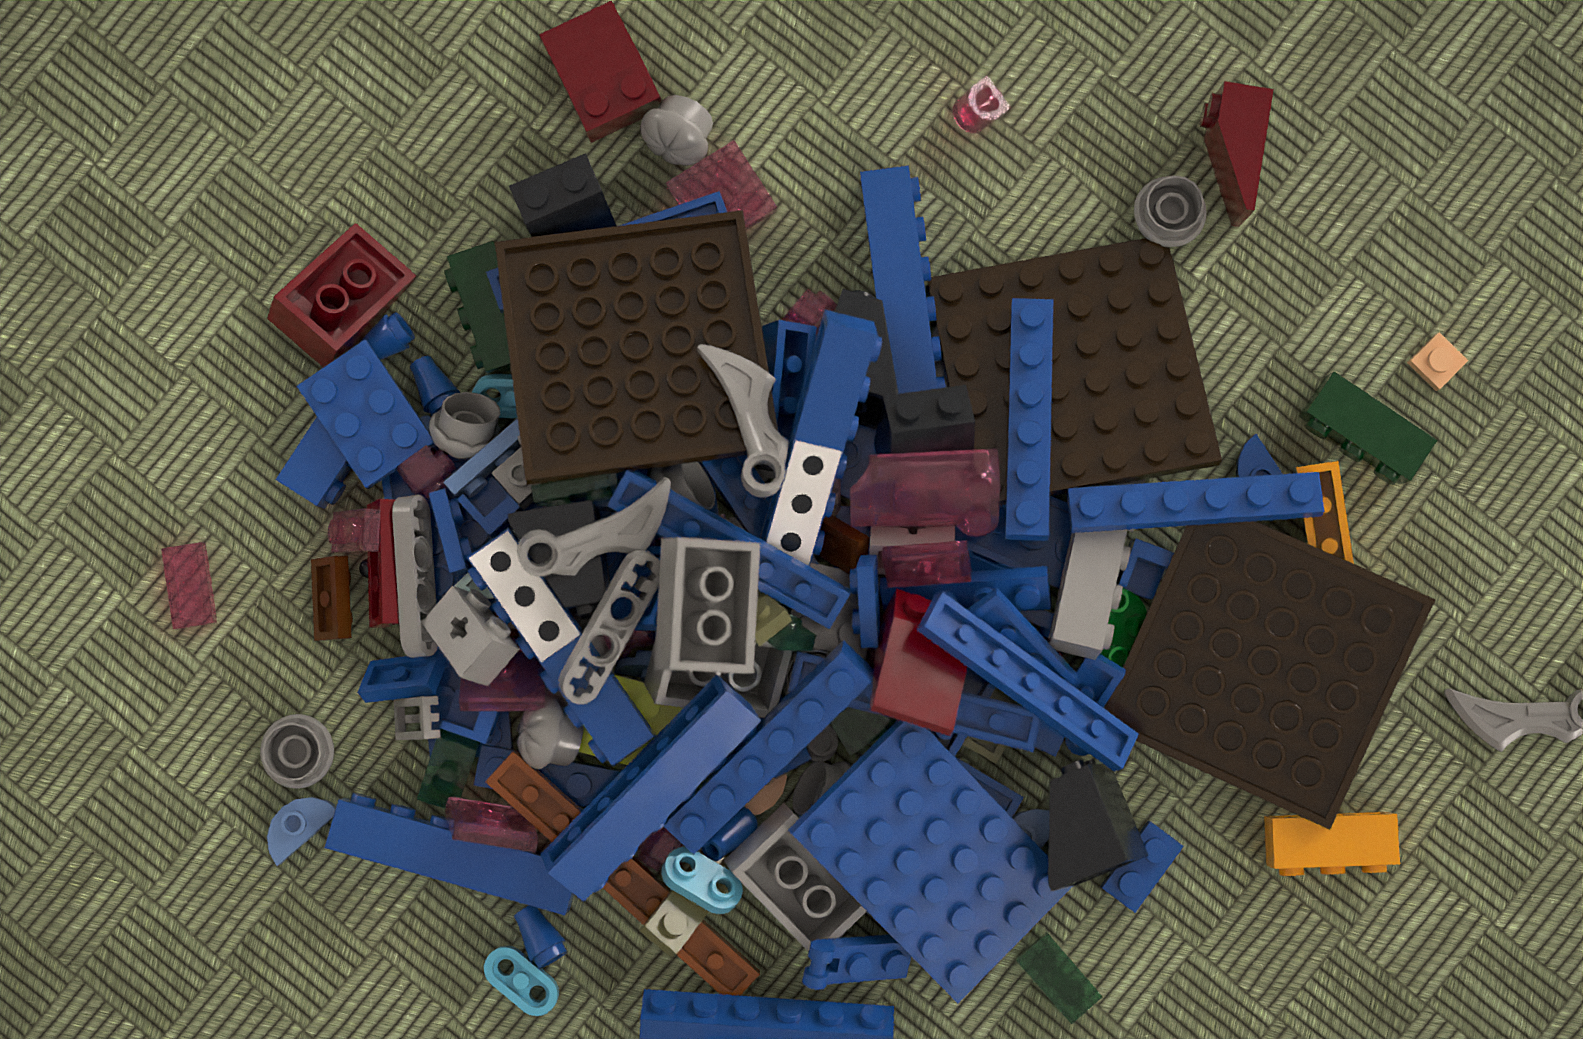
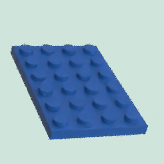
[788,720,1073,1003]

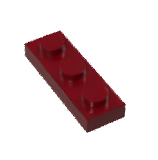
[367,499,399,628]

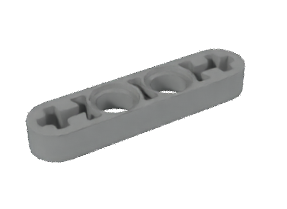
[392,494,438,658]
[558,550,660,704]

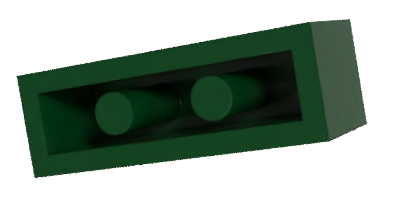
[444,241,511,374]
[1298,371,1438,485]

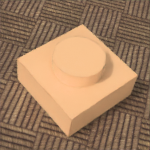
[1407,332,1468,391]

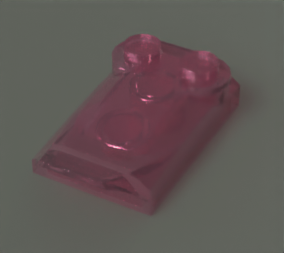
[850,449,1000,537]

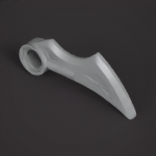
[697,344,789,497]
[517,477,671,577]
[1444,689,1583,752]

